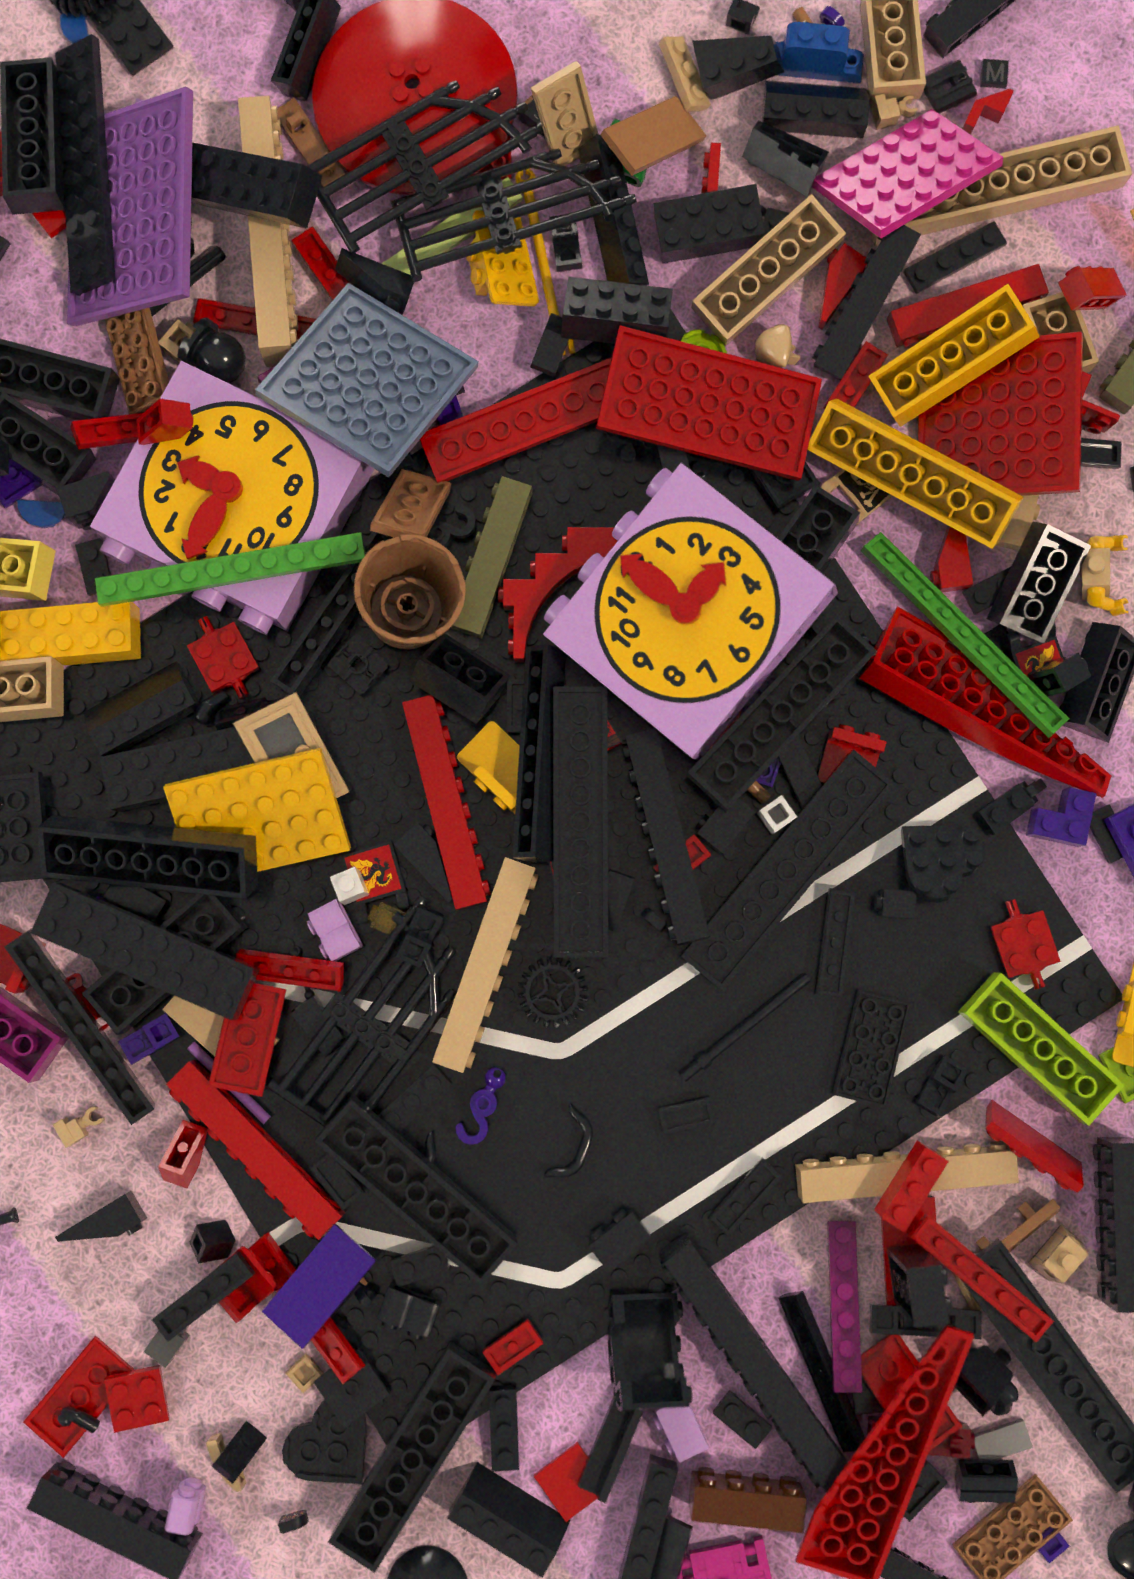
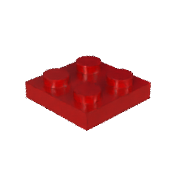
[104,1365,170,1433]

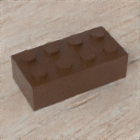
[688,1467,807,1533]

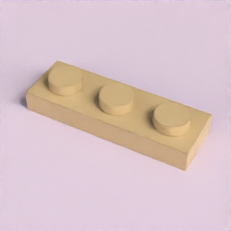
[658,36,711,112]

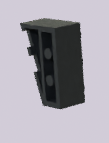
[692,35,785,99]

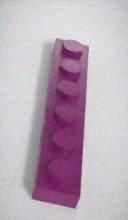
[827,1221,862,1393]

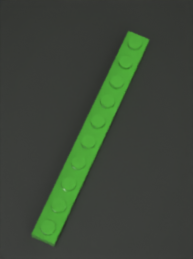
[95,532,366,607]
[861,532,1070,738]

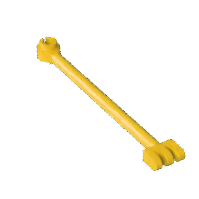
[515,169,575,356]

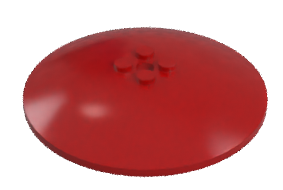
[312,0,518,195]

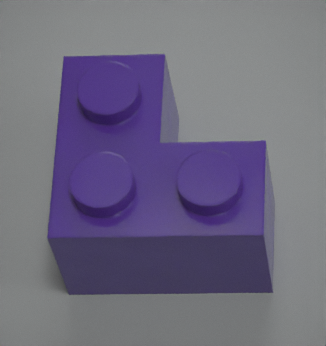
[1026,787,1096,847]

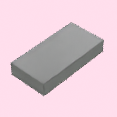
[974,1419,1033,1460]

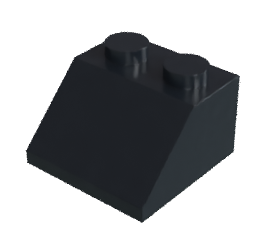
[57,471,115,530]

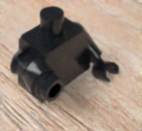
[954,1346,1019,1417]

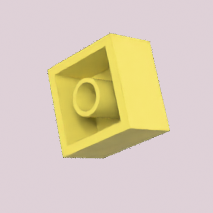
[0,538,56,601]

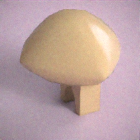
[755,324,801,368]

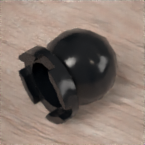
[177,317,246,383]

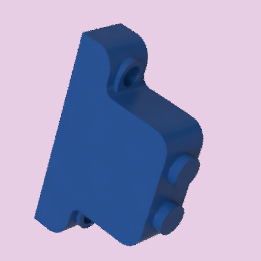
[776,22,864,84]

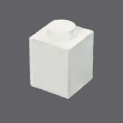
[757,795,797,834]
[330,867,369,905]

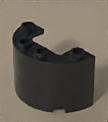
[608,1292,692,1411]

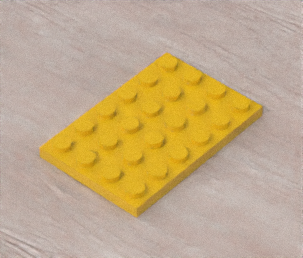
[163,748,351,872]

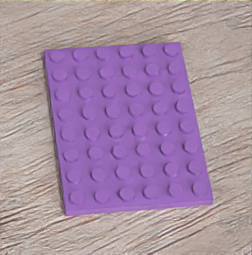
[67,86,193,326]

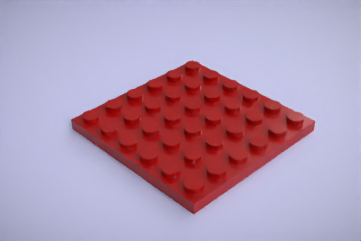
[918,331,1083,496]

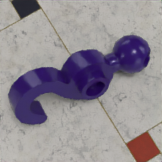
[455,1067,506,1145]

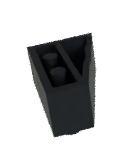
[742,121,829,197]

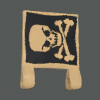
[821,469,892,525]

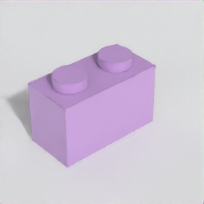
[652,1403,709,1463]

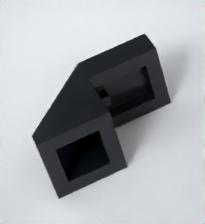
[530,313,569,377]

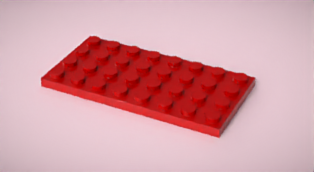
[596,325,822,481]

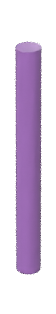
[187,1042,271,1124]

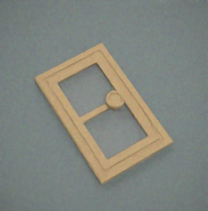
[233,692,349,798]

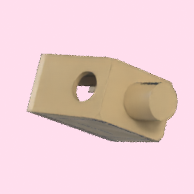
[1028,1224,1089,1283]

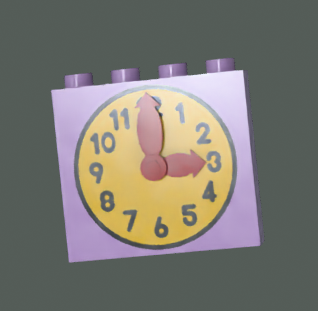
[90,361,374,635]
[543,463,838,761]

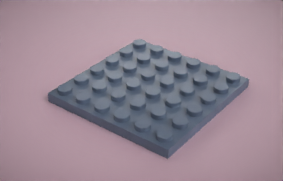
[255,283,479,477]

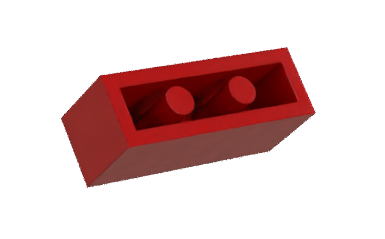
[1058,266,1127,311]
[874,1140,949,1232]

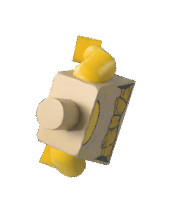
[1082,535,1128,616]

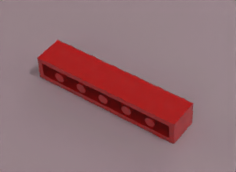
[887,264,1049,349]

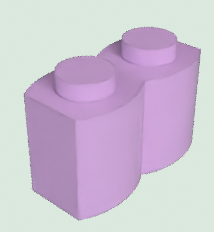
[307,899,363,961]
[165,1478,206,1535]

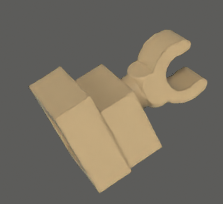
[870,94,917,130]
[53,1106,105,1148]

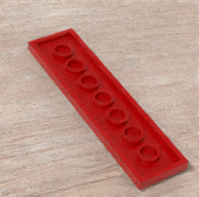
[420,357,612,483]

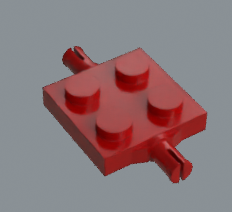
[187,616,259,699]
[990,899,1061,989]

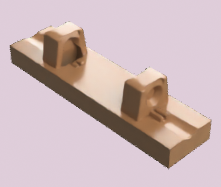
[277,98,346,187]
[976,1199,1061,1252]

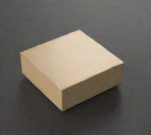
[285,1353,324,1393]

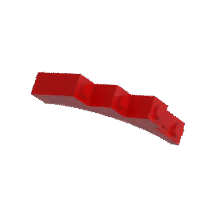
[498,527,618,662]

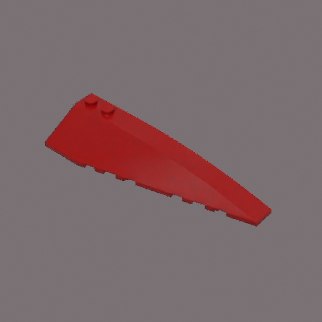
[859,606,1112,798]
[795,1325,974,1579]

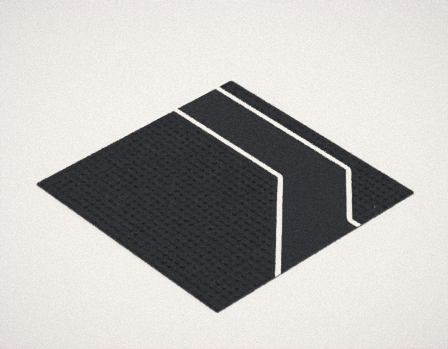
[0,309,1122,1445]

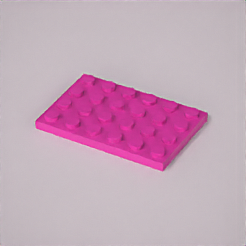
[812,109,1003,238]

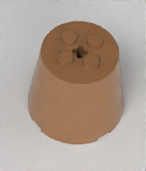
[354,535,466,649]

